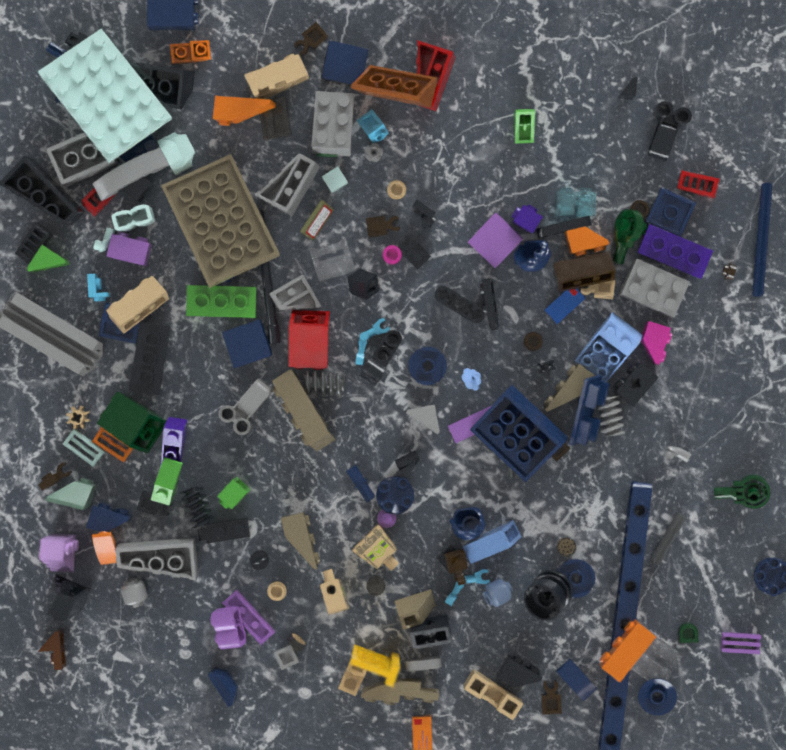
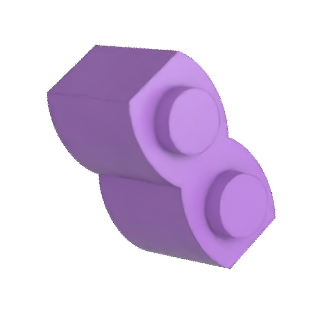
[210,606,246,650]

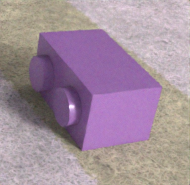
[107,232,152,267]

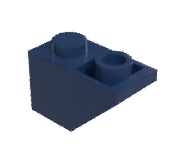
[86,502,133,532]

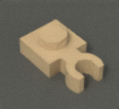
[581,280,615,300]

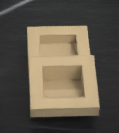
[338,660,367,696]

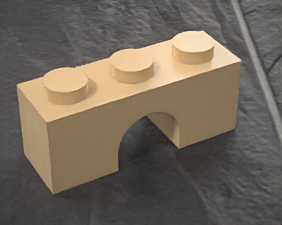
[463,668,523,720]

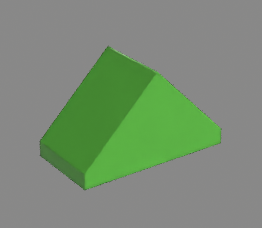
[513,109,535,144]
[27,245,70,273]

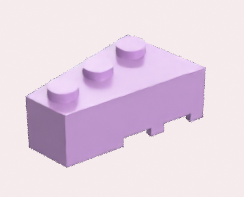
[39,533,79,573]

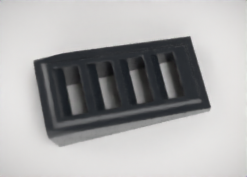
[14,222,53,264]

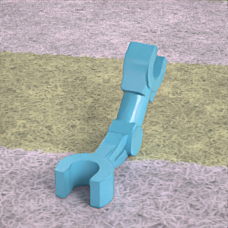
[355,318,390,366]
[445,569,490,607]

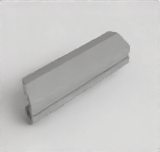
[0,291,103,376]

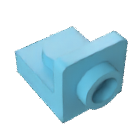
[357,109,389,143]
[87,274,111,301]

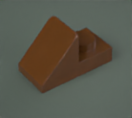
[38,628,66,670]

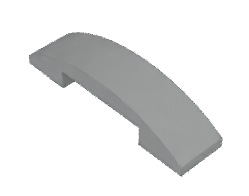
[93,148,169,201]

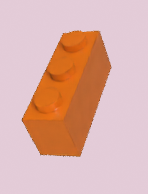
[599,619,656,682]

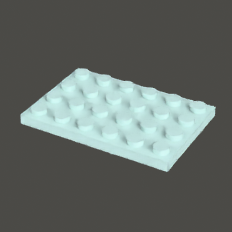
[38,29,172,163]

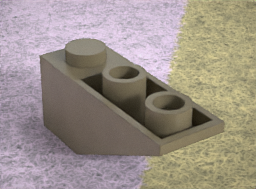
[543,364,595,412]
[281,511,320,570]

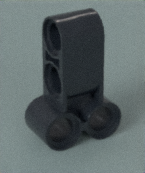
[647,101,692,161]
[359,330,402,386]

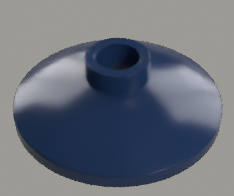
[638,678,677,716]

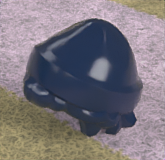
[513,240,551,272]
[450,507,485,540]

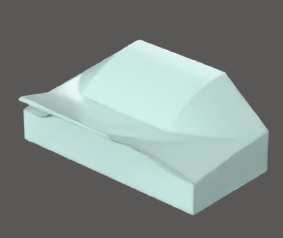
[158,132,196,176]

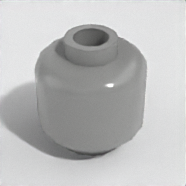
[120,577,148,608]

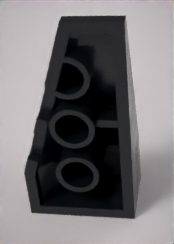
[128,61,195,109]

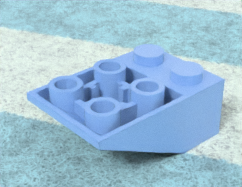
[575,312,643,382]

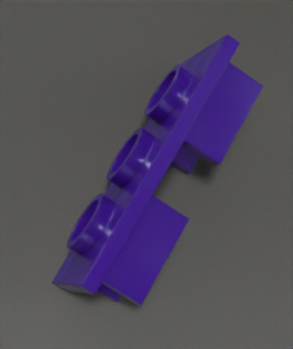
[637,224,713,279]

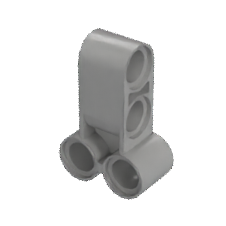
[218,378,273,435]

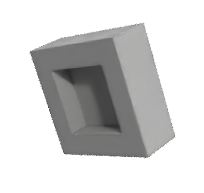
[274,644,299,670]

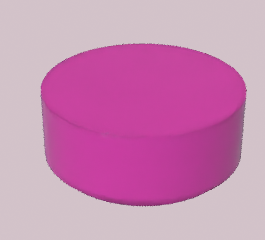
[383,245,402,265]

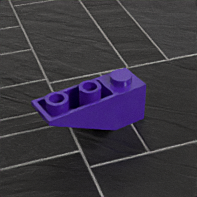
[160,417,187,468]

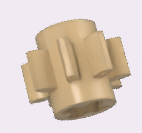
[66,406,91,429]

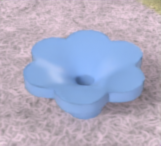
[461,368,481,391]

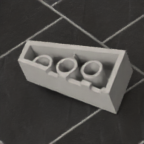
[115,538,199,581]

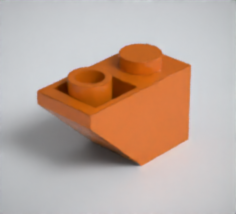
[565,226,609,257]

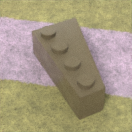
[272,369,336,452]

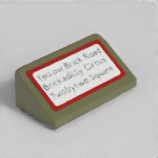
[300,200,333,240]

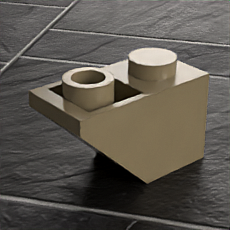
[394,589,436,630]

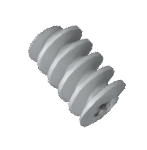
[597,396,625,436]

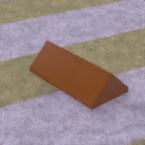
[351,65,437,108]

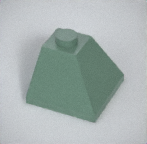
[46,478,96,510]

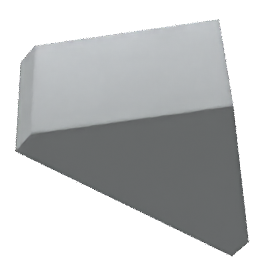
[406,404,440,434]

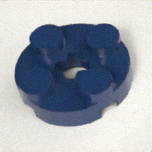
[408,347,447,385]
[558,559,596,598]

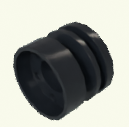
[524,570,573,621]

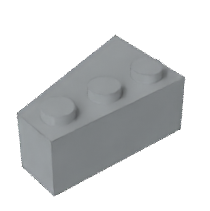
[255,153,320,217]

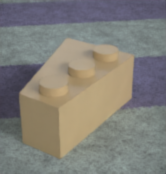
[244,54,309,99]

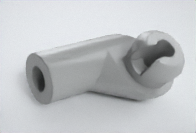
[664,446,691,462]

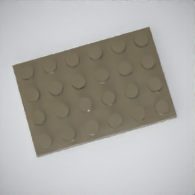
[161,154,280,288]

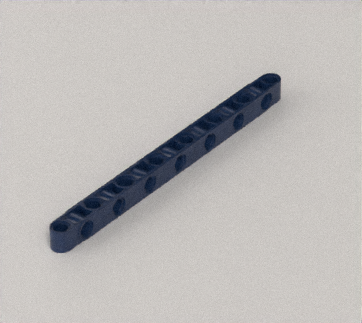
[598,481,652,750]

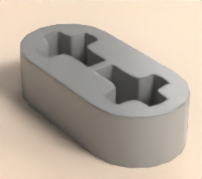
[405,656,442,671]

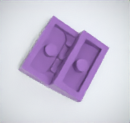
[468,213,524,268]

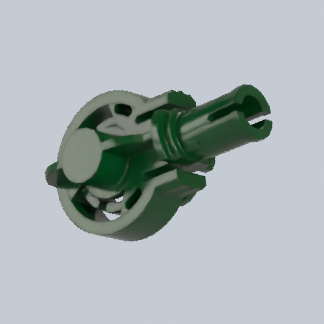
[612,209,648,264]
[714,475,771,509]

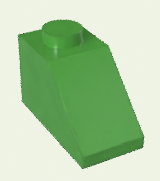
[151,457,183,506]

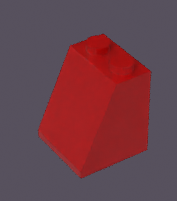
[289,310,330,370]

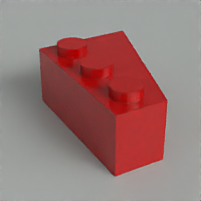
[416,40,456,112]

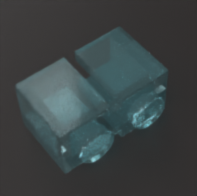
[555,188,596,217]

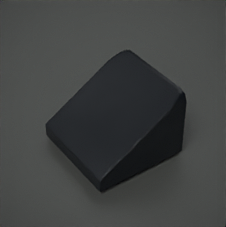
[618,77,638,100]

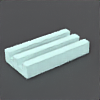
[63,429,106,467]

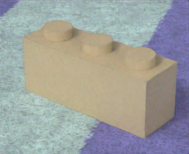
[106,276,169,334]

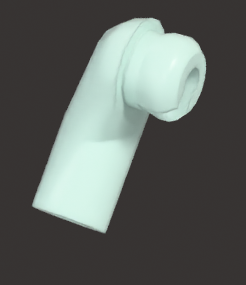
[93,227,116,252]

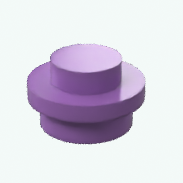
[377,510,396,528]

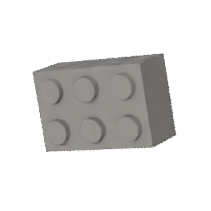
[312,91,355,156]
[46,132,119,187]
[618,259,690,318]

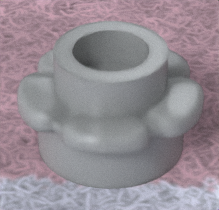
[365,143,383,162]

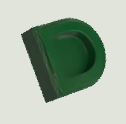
[678,623,699,643]

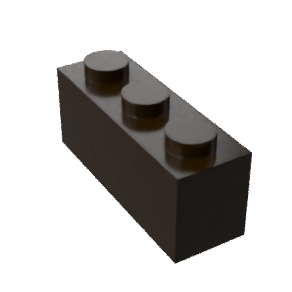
[553,251,615,292]

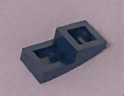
[556,659,598,701]

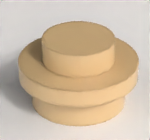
[387,180,406,200]
[267,581,287,601]

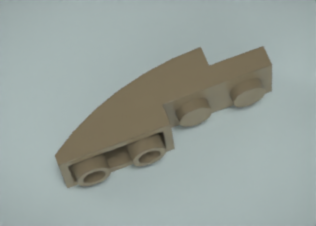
[361,678,439,705]

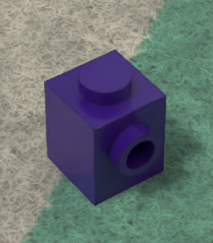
[511,204,543,235]

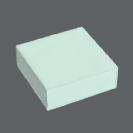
[322,167,348,193]

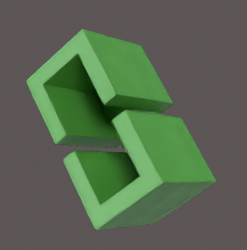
[217,477,251,509]

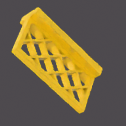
[350,644,400,687]

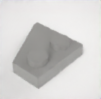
[269,274,321,310]

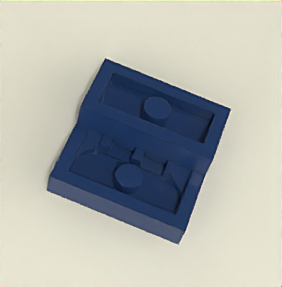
[321,41,369,86]
[222,319,273,368]

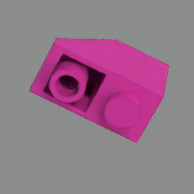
[641,321,672,365]

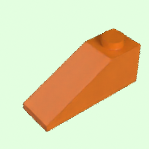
[213,96,276,126]

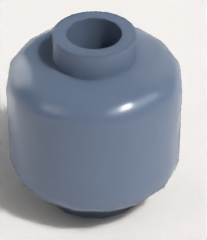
[483,579,513,607]

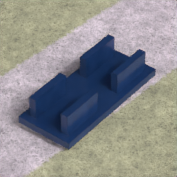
[569,375,610,446]

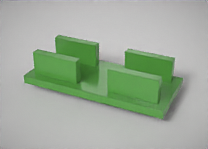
[186,285,257,318]

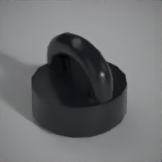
[250,550,269,570]

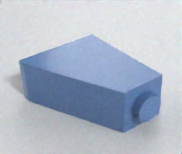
[462,520,521,564]

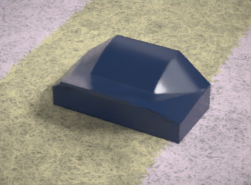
[208,667,238,707]

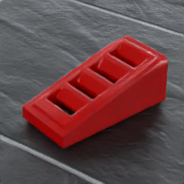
[677,170,720,199]
[81,188,121,216]

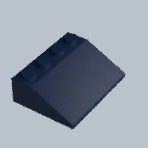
[470,385,568,483]

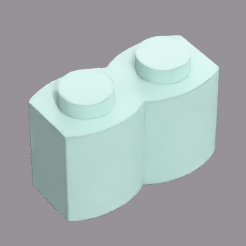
[111,205,156,232]

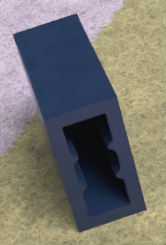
[147,0,199,30]

